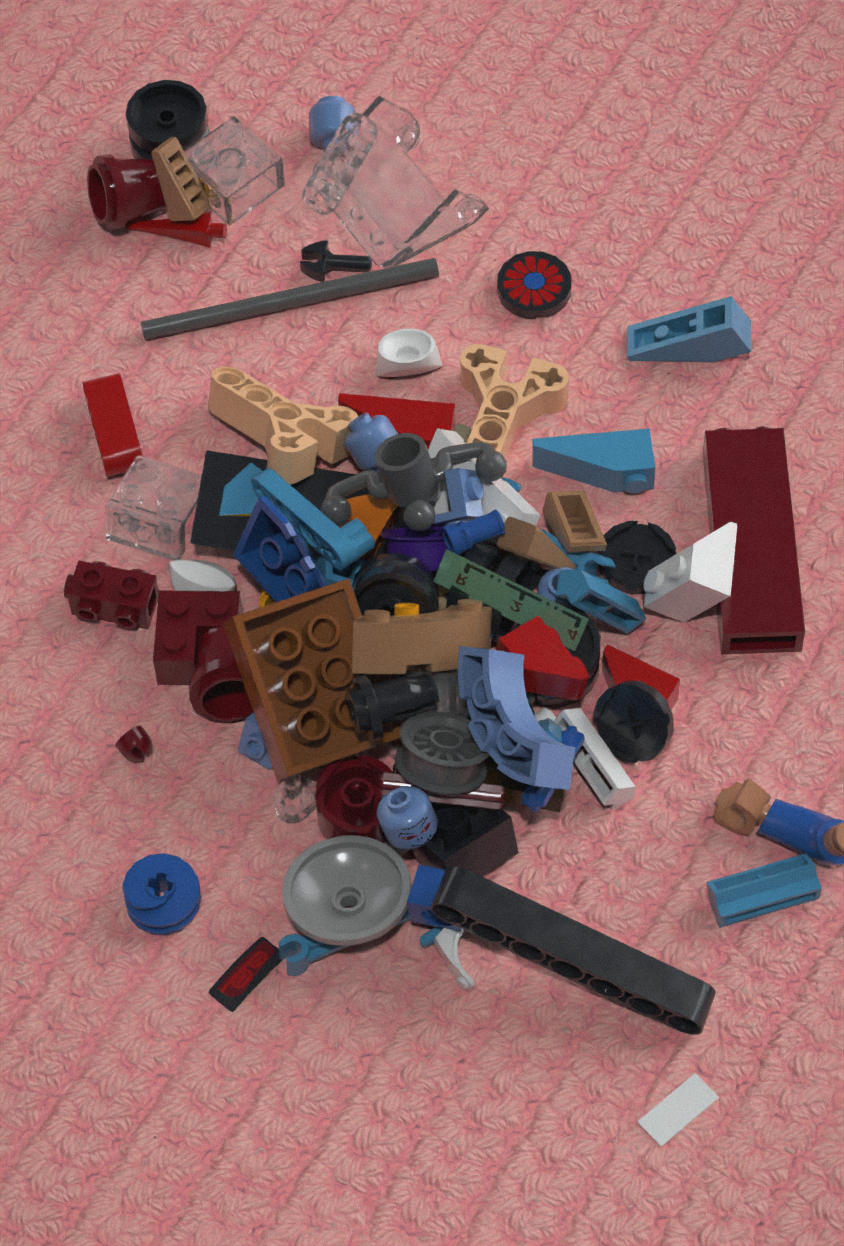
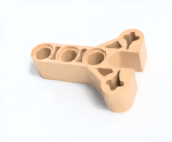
[460,344,569,459]
[208,367,358,485]

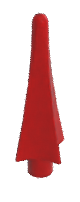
[126,212,227,248]

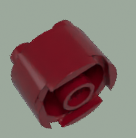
[315,756,393,843]

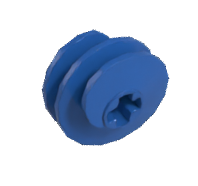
[122,853,201,935]

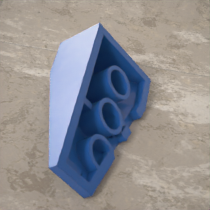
[233,495,328,602]

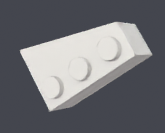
[428,428,541,546]

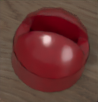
[115,725,152,762]

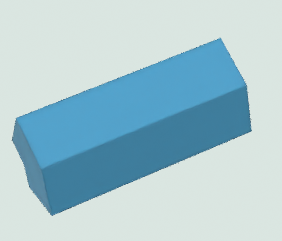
[556,570,647,634]
[706,853,822,928]

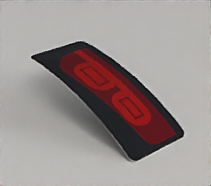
[209,937,284,1012]

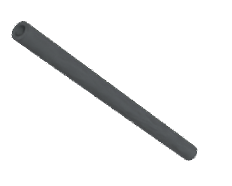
[141,258,439,340]

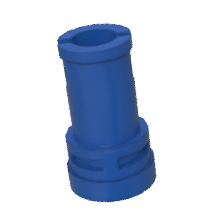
[441,509,506,555]

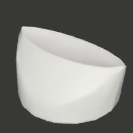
[375,329,443,377]
[169,559,236,591]

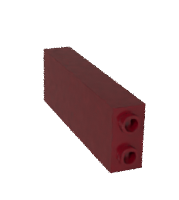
[703,426,805,655]

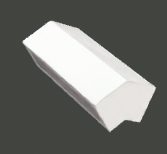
[554,708,636,810]

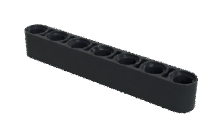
[430,866,716,1035]

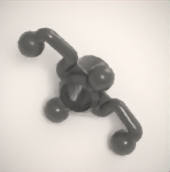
[320,433,507,532]

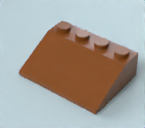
[223,578,401,781]

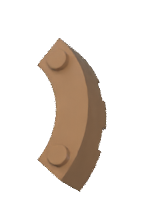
[352,599,492,674]

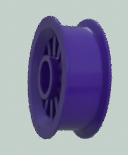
[381,526,464,571]

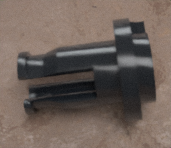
[344,670,440,742]

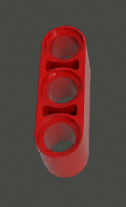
[82,373,145,477]

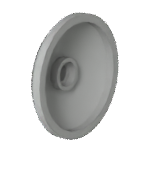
[282,835,411,946]

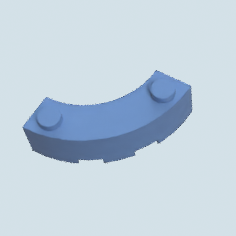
[458,646,575,790]

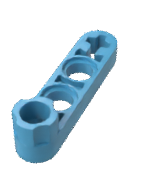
[251,468,375,571]

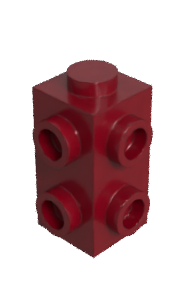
[64,560,159,630]

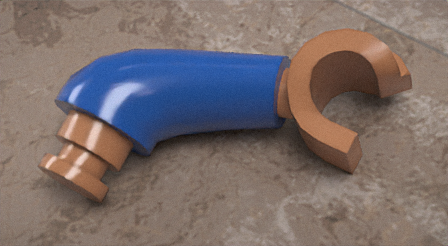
[714,779,844,865]

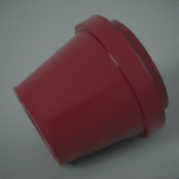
[87,154,167,230]
[188,626,254,721]

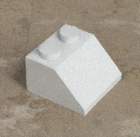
[644,522,737,623]

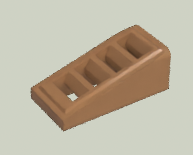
[151,137,211,221]
[542,491,607,552]
[497,517,576,569]

